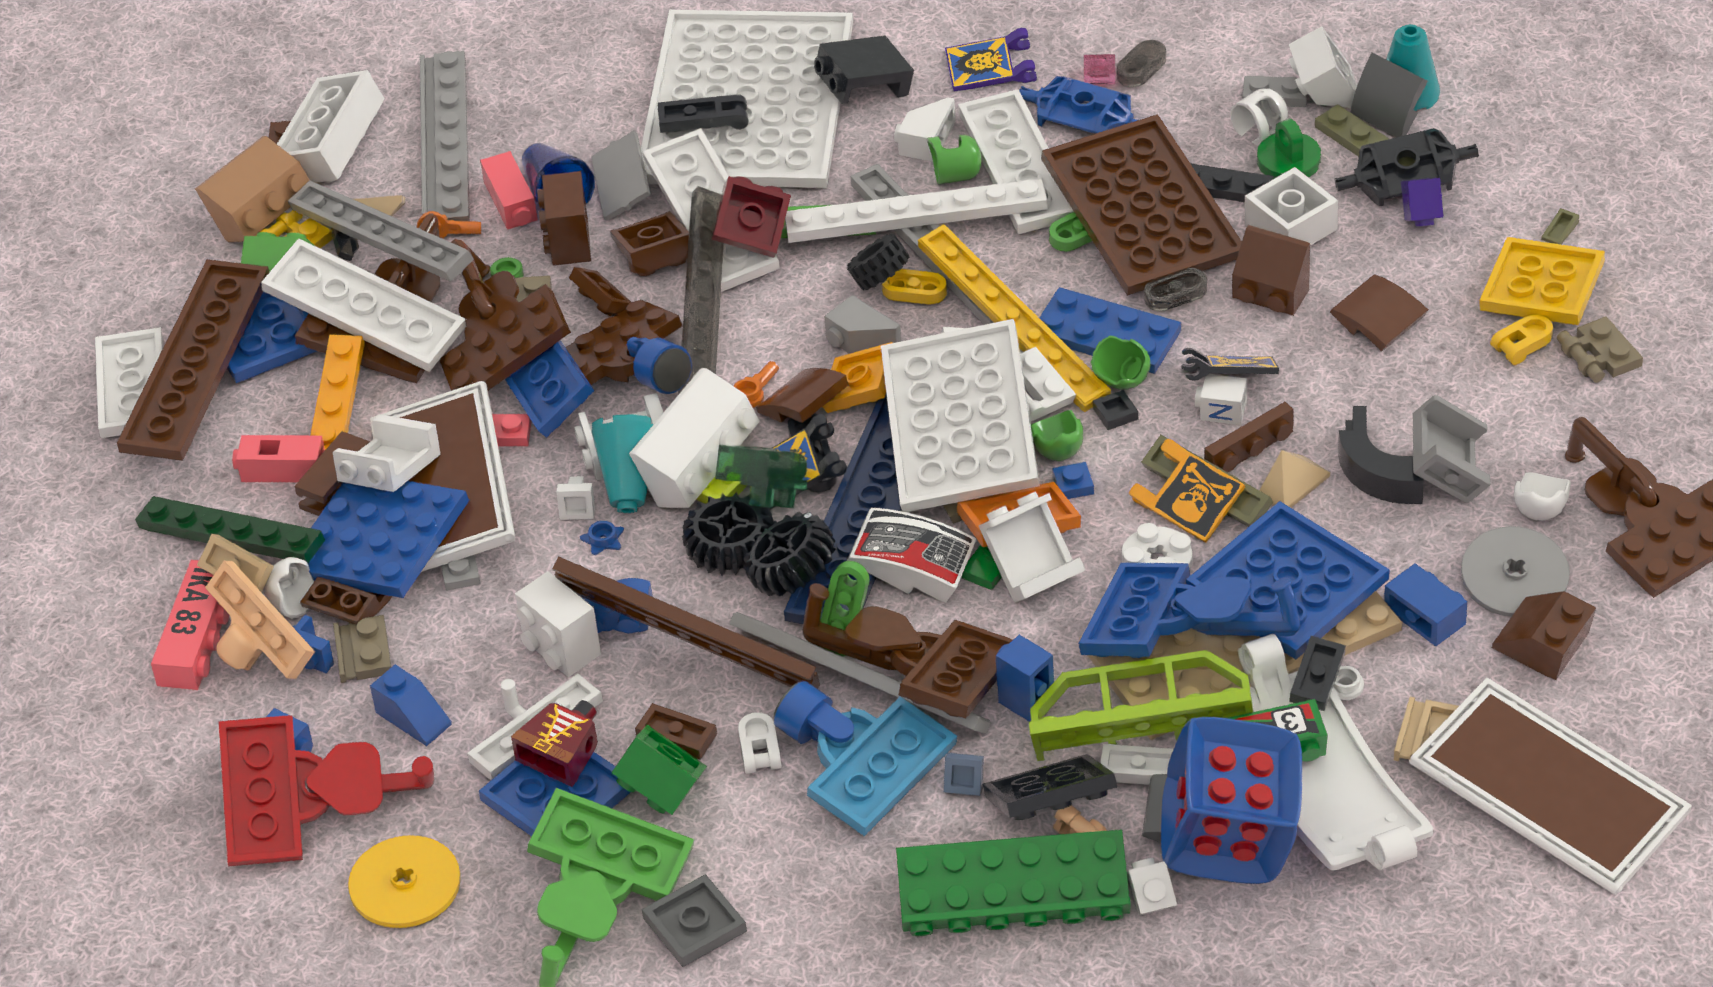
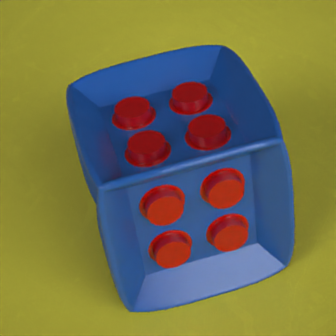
[1161,717,1302,884]

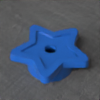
[580,521,624,555]

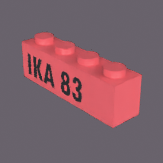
[151,560,230,690]

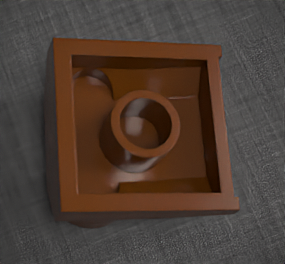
[610,211,693,276]

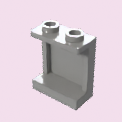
[1412,395,1491,503]

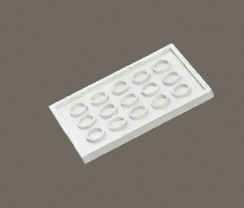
[881,319,1040,512]

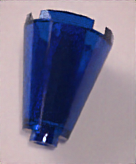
[522,143,595,211]

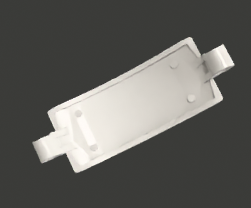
[1238,634,1433,871]

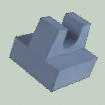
[944,753,984,796]

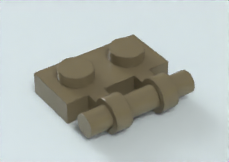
[1557,316,1643,383]

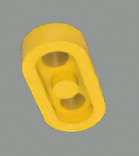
[881,269,947,304]

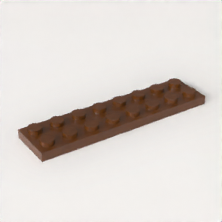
[117,259,269,461]

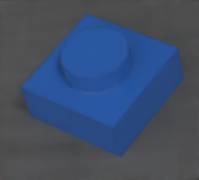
[1052,462,1094,499]

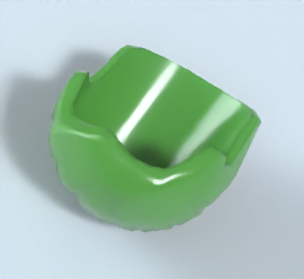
[1090,336,1150,390]
[1031,410,1083,461]

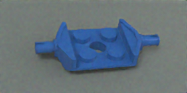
[1019,76,1137,134]

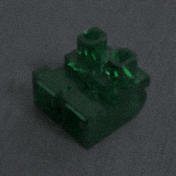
[715,444,808,508]

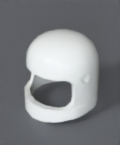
[1230,88,1288,146]

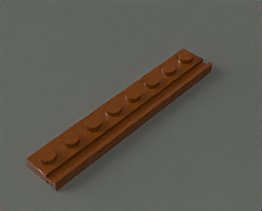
[552,556,820,689]

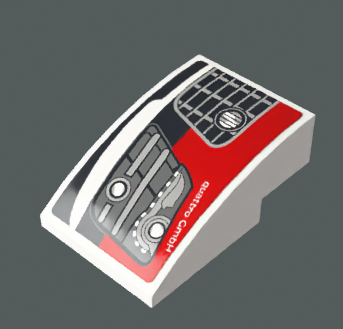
[847,508,976,603]

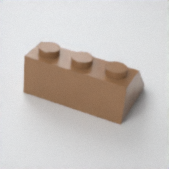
[195,136,309,242]

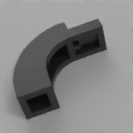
[1338,406,1424,504]

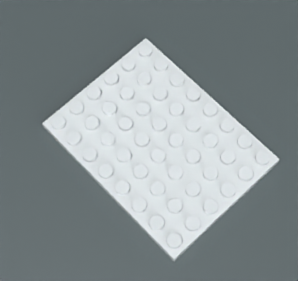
[641,10,853,188]

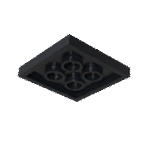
[982,754,1117,820]

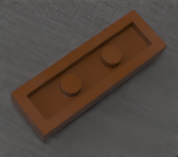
[1204,402,1294,472]

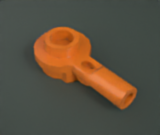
[416,211,481,239]
[734,361,779,408]

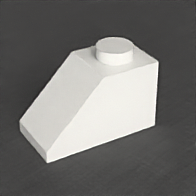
[894,97,956,162]

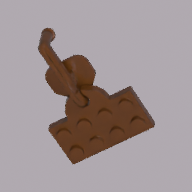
[295,213,440,384]
[439,239,571,391]
[1565,417,1713,598]
[802,583,1014,719]

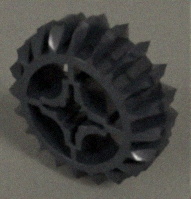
[682,492,774,576]
[743,512,836,597]

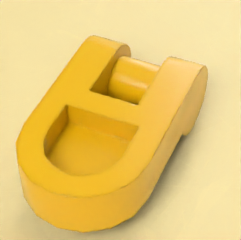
[1490,315,1553,365]

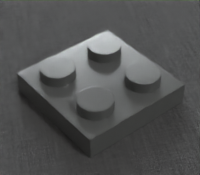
[642,874,747,967]

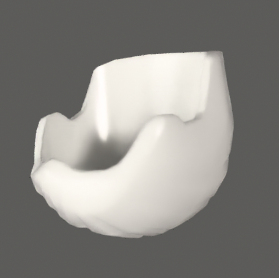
[1514,472,1571,521]
[263,557,314,619]

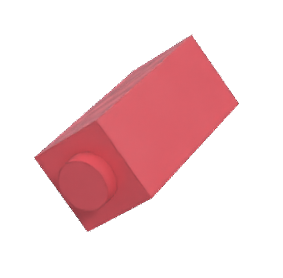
[480,151,538,230]
[232,435,325,482]

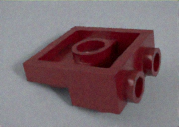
[711,176,791,258]

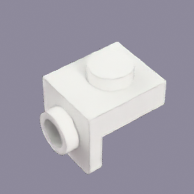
[1127,858,1177,916]

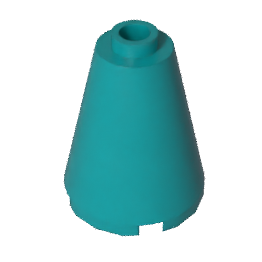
[1386,24,1440,111]
[591,414,653,513]

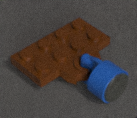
[566,299,692,394]

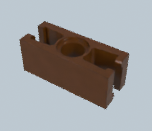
[294,431,370,516]

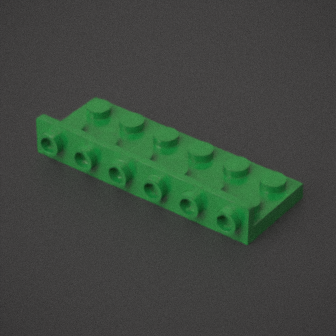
[896,829,1131,936]

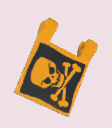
[1129,439,1245,543]

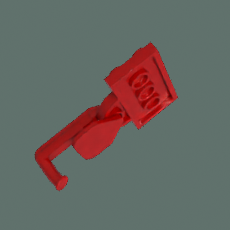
[218,715,435,867]

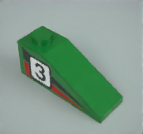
[1228,699,1328,762]

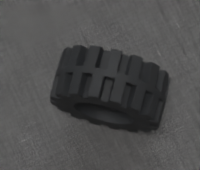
[847,234,910,290]

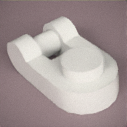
[738,713,782,774]

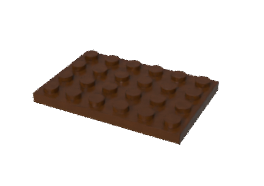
[1041,114,1242,296]

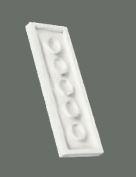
[958,89,1074,234]
[642,128,780,292]
[261,239,466,372]

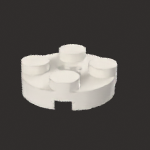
[1122,523,1193,570]

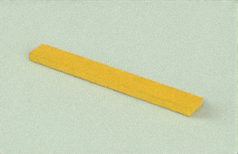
[918,224,1111,412]

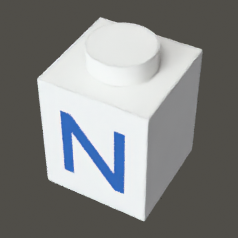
[1195,374,1247,425]

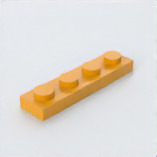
[310,335,365,450]

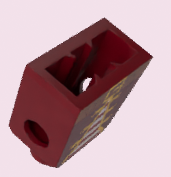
[511,700,598,787]

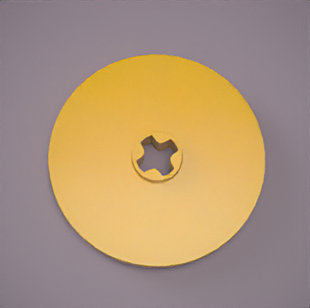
[348,835,461,928]

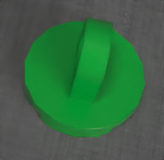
[1257,118,1321,179]

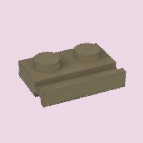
[333,615,391,683]

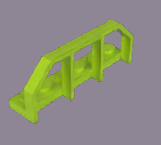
[1029,650,1254,761]

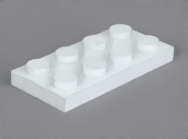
[95,327,164,438]

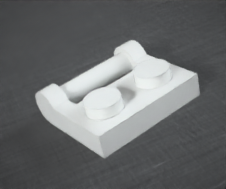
[1020,347,1076,422]

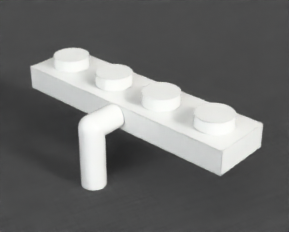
[467,674,603,780]

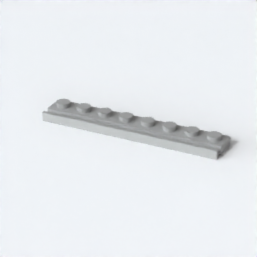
[420,51,470,221]

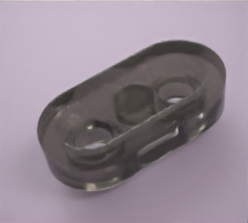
[1117,40,1166,87]
[1144,268,1207,311]

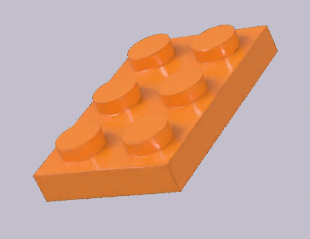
[957,482,1081,547]

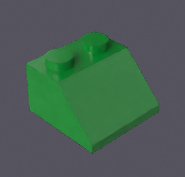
[611,725,707,815]

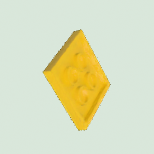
[1479,237,1605,325]

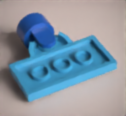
[773,681,957,836]

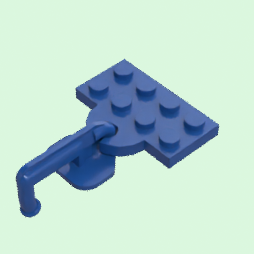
[1078,563,1300,658]

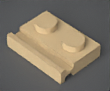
[1394,696,1459,761]

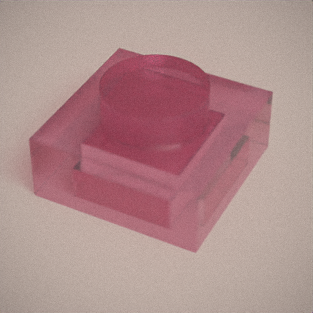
[1084,54,1116,85]

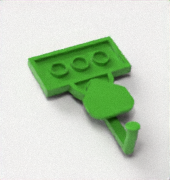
[527,788,695,987]

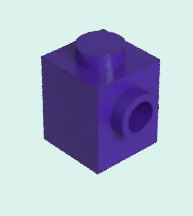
[1401,178,1444,227]

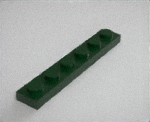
[135,496,325,563]

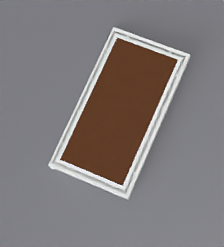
[370,381,515,572]
[1409,677,1692,895]

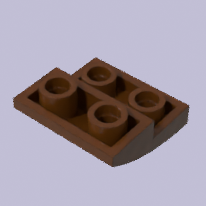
[1330,274,1429,352]
[756,368,848,423]
[300,577,393,625]

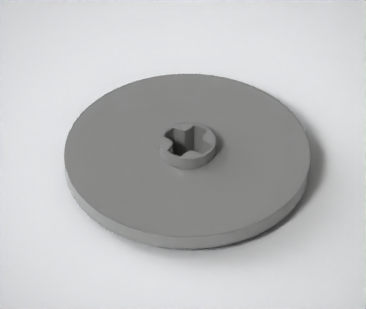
[1461,526,1570,617]

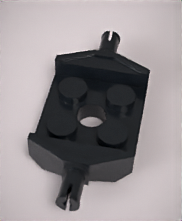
[1334,128,1479,206]

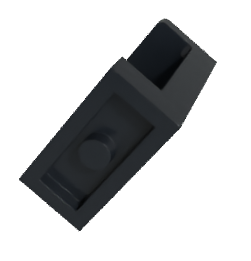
[814,35,914,104]

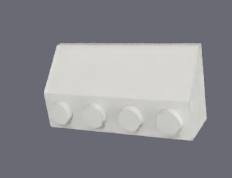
[277,70,385,183]
[629,368,760,508]

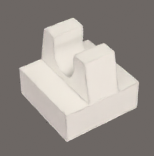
[556,476,595,520]

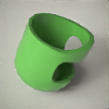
[927,135,981,184]

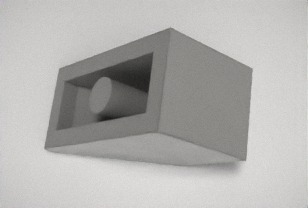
[824,295,901,354]

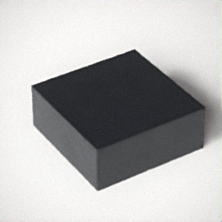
[1093,390,1139,430]

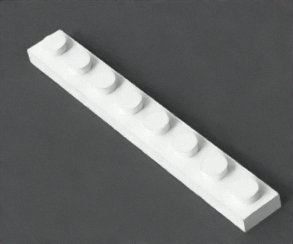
[785,178,1047,243]

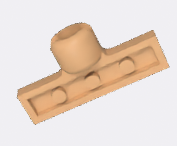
[205,560,315,679]

